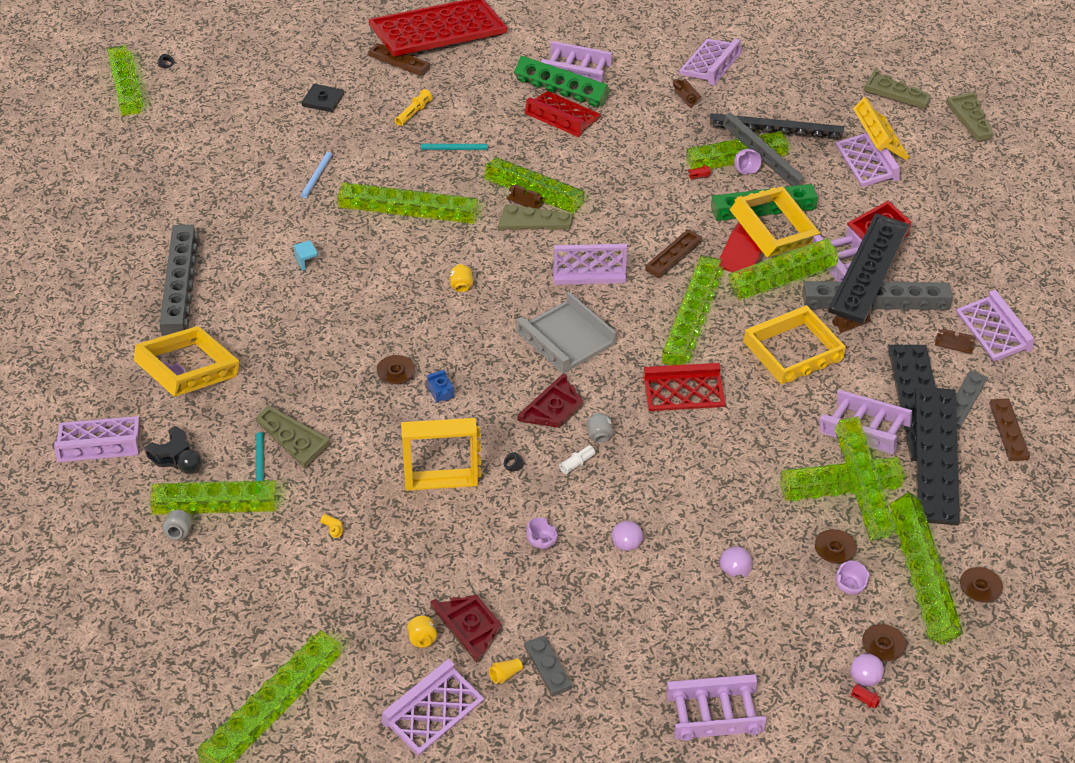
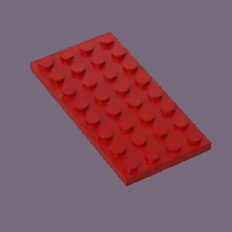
[368,0,508,56]

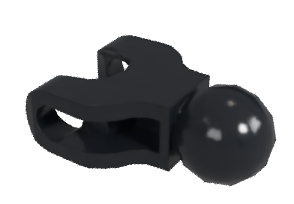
[144,426,203,474]

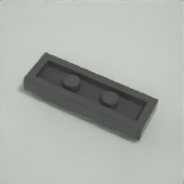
[524,635,572,697]

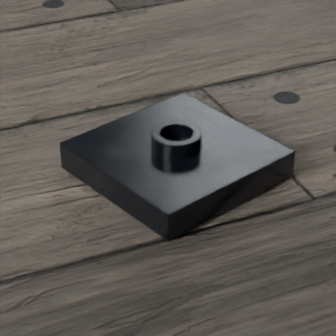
[301,84,344,113]

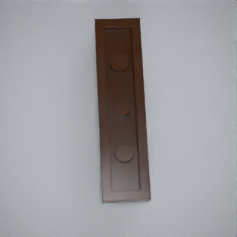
[368,43,430,76]
[645,229,702,278]
[989,398,1030,461]

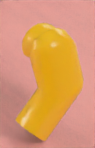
[320,514,343,538]

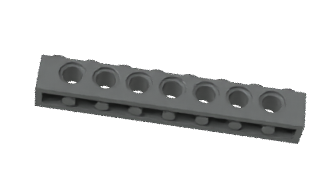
[160,224,199,336]
[802,281,953,311]

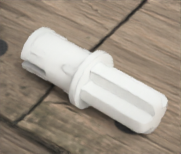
[559,445,595,475]

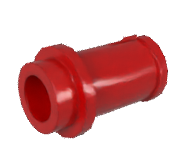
[688,165,711,180]
[851,684,881,709]

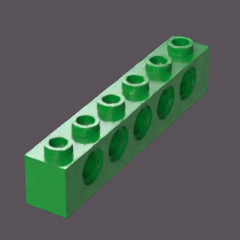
[513,55,610,107]
[711,184,818,221]

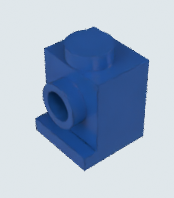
[427,370,454,403]

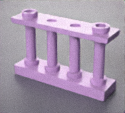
[541,41,612,82]
[811,226,862,282]
[820,390,912,455]
[666,674,766,741]

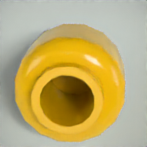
[449,264,473,292]
[407,616,437,648]

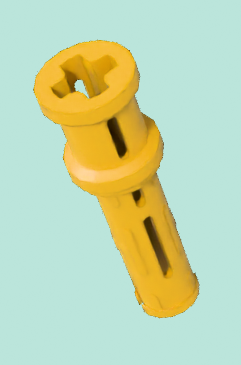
[394,89,433,126]

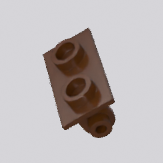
[673,78,701,108]
[506,184,545,209]
[832,311,871,333]
[935,328,976,354]

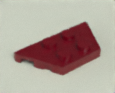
[517,373,583,428]
[430,595,501,663]

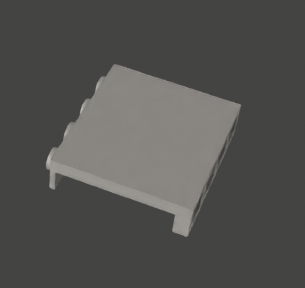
[517,291,616,374]

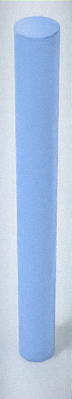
[301,152,332,198]

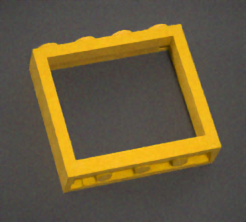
[730,186,821,258]
[743,305,846,385]
[133,326,240,397]
[401,418,481,491]

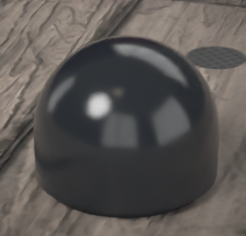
[157,54,174,68]
[503,452,524,471]

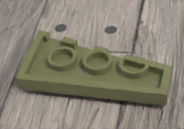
[864,69,931,109]
[946,92,993,142]
[498,204,573,231]
[256,406,330,469]

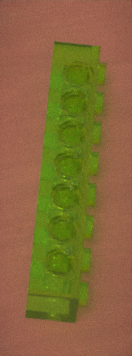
[337,182,478,224]
[661,255,723,365]
[889,492,964,645]
[197,630,342,763]

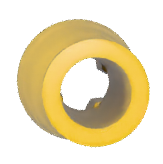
[489,658,523,684]

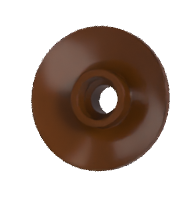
[377,355,415,384]
[815,529,857,564]
[960,567,1003,602]
[862,624,906,661]

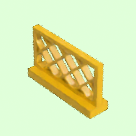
[853,97,909,160]

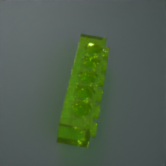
[107,45,143,116]
[686,131,789,169]
[484,157,585,213]
[728,238,838,300]
[834,416,895,541]
[779,457,905,501]
[150,480,277,515]

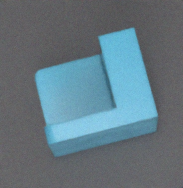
[293,240,318,271]

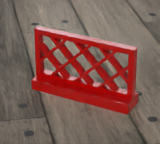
[525,91,601,137]
[642,363,725,411]

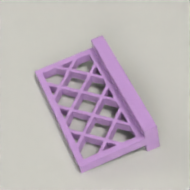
[679,39,741,86]
[836,133,900,187]
[553,244,627,285]
[956,290,1034,361]
[54,416,140,462]
[381,659,484,756]

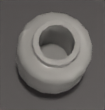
[586,413,613,443]
[162,510,192,541]

